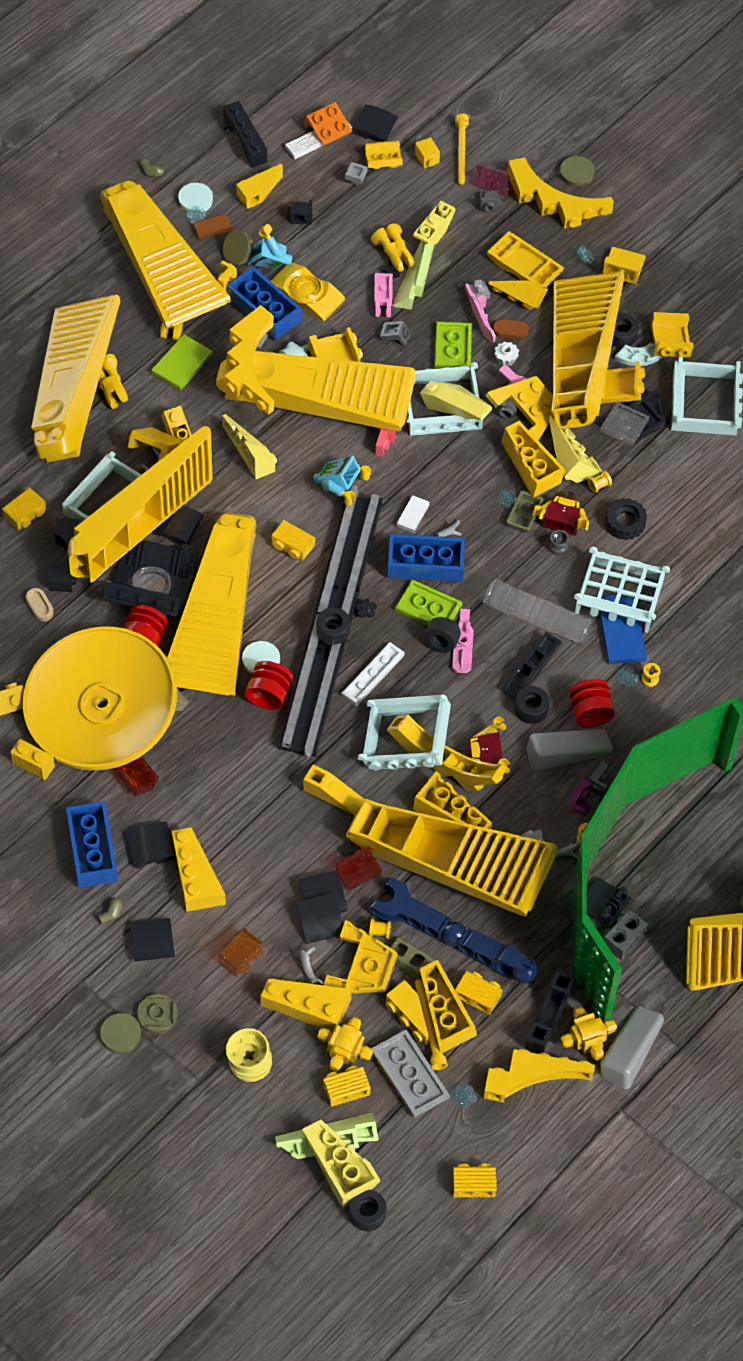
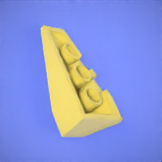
[420,381,492,421]
[222,414,277,480]
[549,415,602,483]
[302,1120,380,1208]

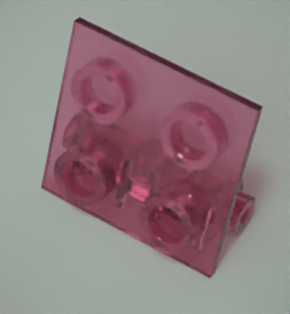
[475,165,512,195]

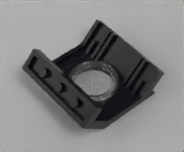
[103,540,199,617]

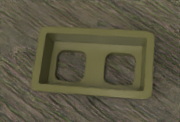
[507,491,544,533]
[390,937,434,980]

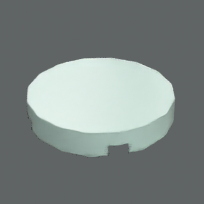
[178,183,213,214]
[242,641,280,674]

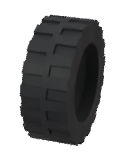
[605,498,647,540]

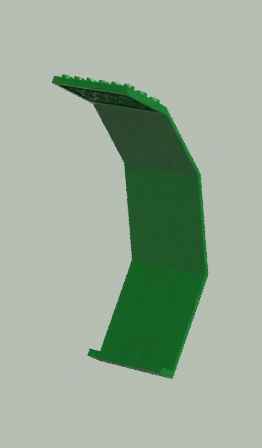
[572,697,743,1023]

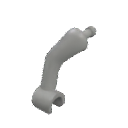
[300,946,323,985]

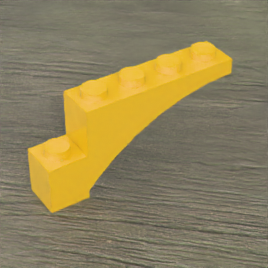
[484,1049,595,1103]

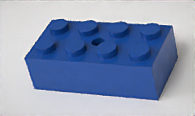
[227,267,302,341]
[388,534,465,582]
[66,801,118,888]

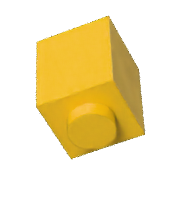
[415,137,440,168]

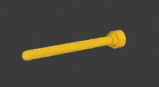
[455,114,469,185]
[415,979,448,1070]

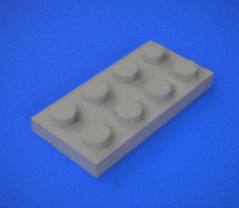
[371,1030,450,1118]

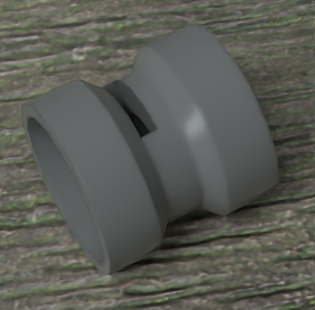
[549,530,569,555]

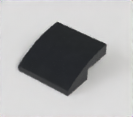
[352,104,398,142]
[152,506,204,544]
[126,822,176,869]
[298,870,348,913]
[296,893,343,944]
[130,918,175,962]

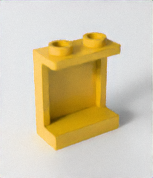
[650,312,694,358]
[307,327,363,362]
[601,361,645,404]
[128,427,184,461]

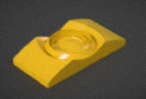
[487,231,564,288]
[271,263,345,322]

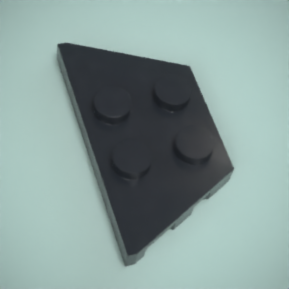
[601,389,666,442]

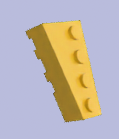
[501,421,565,498]
[413,771,492,829]
[172,828,226,912]
[420,960,477,1053]
[261,979,352,1032]

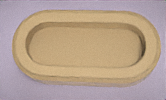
[26,588,54,622]

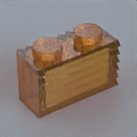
[218,928,264,977]

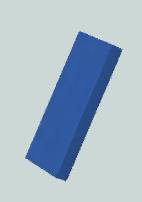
[599,594,647,664]

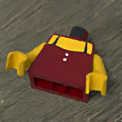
[532,491,589,536]
[458,716,510,774]

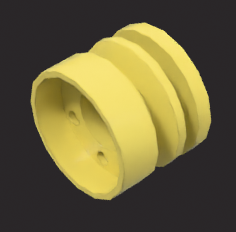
[226,1028,272,1082]

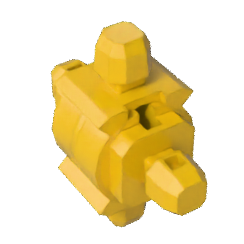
[560,1007,617,1060]
[317,1017,374,1071]

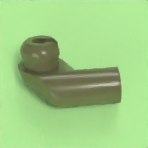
[140,159,164,177]
[98,898,122,924]

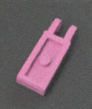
[374,273,393,317]

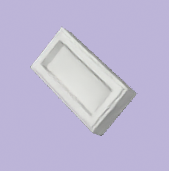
[397,495,429,534]

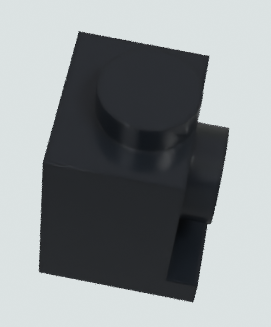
[288,200,312,225]

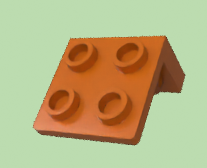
[303,102,352,146]

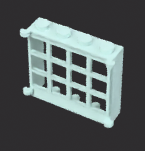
[574,547,670,633]

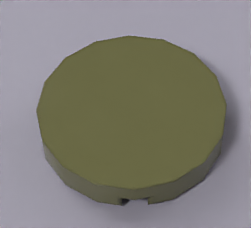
[560,156,595,187]
[223,230,252,266]
[137,994,178,1034]
[100,1013,142,1054]

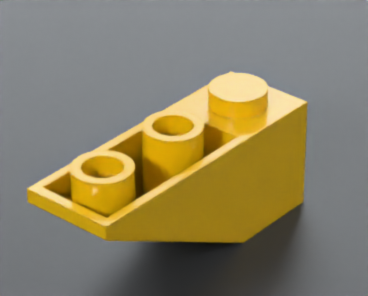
[236,164,283,209]
[489,280,548,310]
[161,406,191,441]
[303,765,364,815]
[386,980,429,1046]

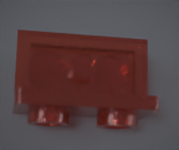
[113,756,159,796]
[336,846,382,891]

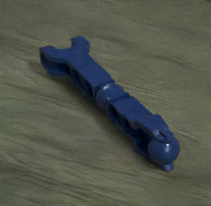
[368,877,538,983]

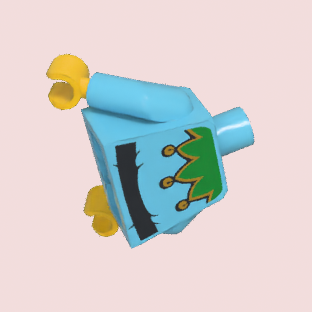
[247,224,292,269]
[313,455,371,506]

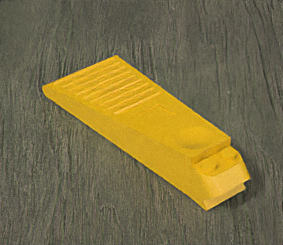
[100,181,231,329]
[551,271,624,429]
[31,295,120,463]
[216,351,416,432]
[68,426,213,582]
[167,512,256,696]
[346,799,558,916]
[686,913,743,990]

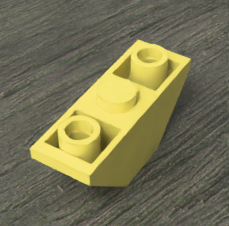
[413,201,456,244]

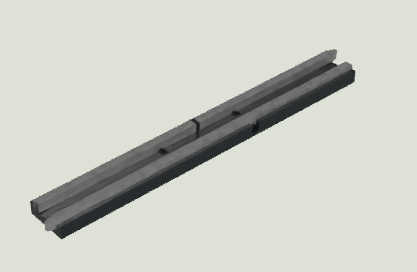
[279,485,383,758]

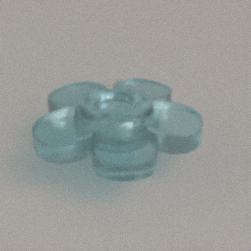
[187,205,207,225]
[577,245,593,263]
[497,489,518,508]
[617,667,639,687]
[454,1085,477,1109]

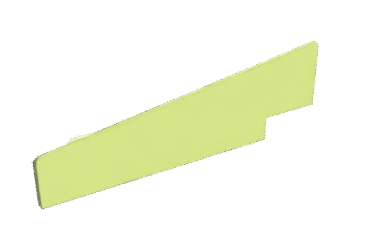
[392,241,434,310]
[275,1113,378,1159]

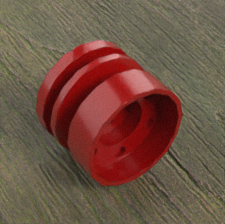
[122,605,168,647]
[245,661,293,710]
[569,679,615,728]

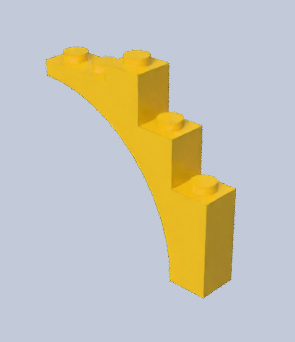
[507,157,614,228]
[224,305,274,415]
[387,714,507,792]

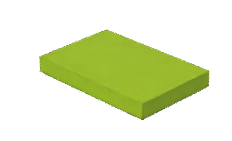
[435,322,472,369]
[152,335,213,391]
[395,580,463,626]

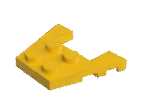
[485,376,554,441]
[323,920,398,994]

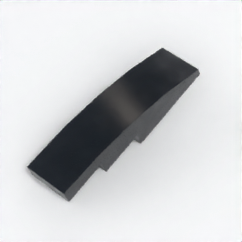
[501,632,562,698]

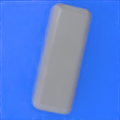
[526,729,613,771]
[600,1006,664,1089]

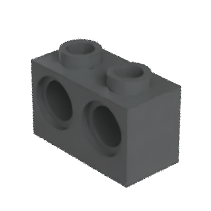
[603,910,648,960]

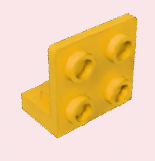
[603,247,646,284]

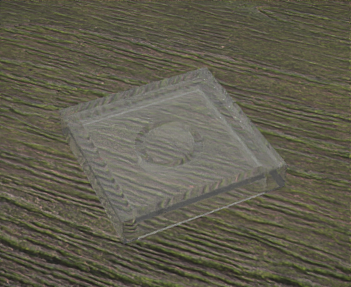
[600,402,649,446]

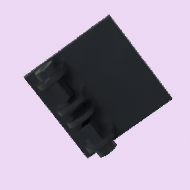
[587,877,632,927]

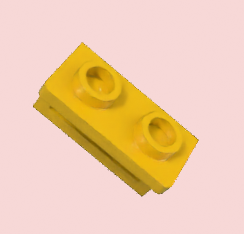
[365,141,403,169]
[0,682,24,715]

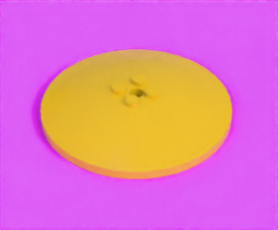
[23,627,177,770]

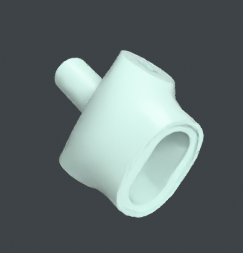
[279,342,309,357]

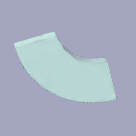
[614,343,664,366]

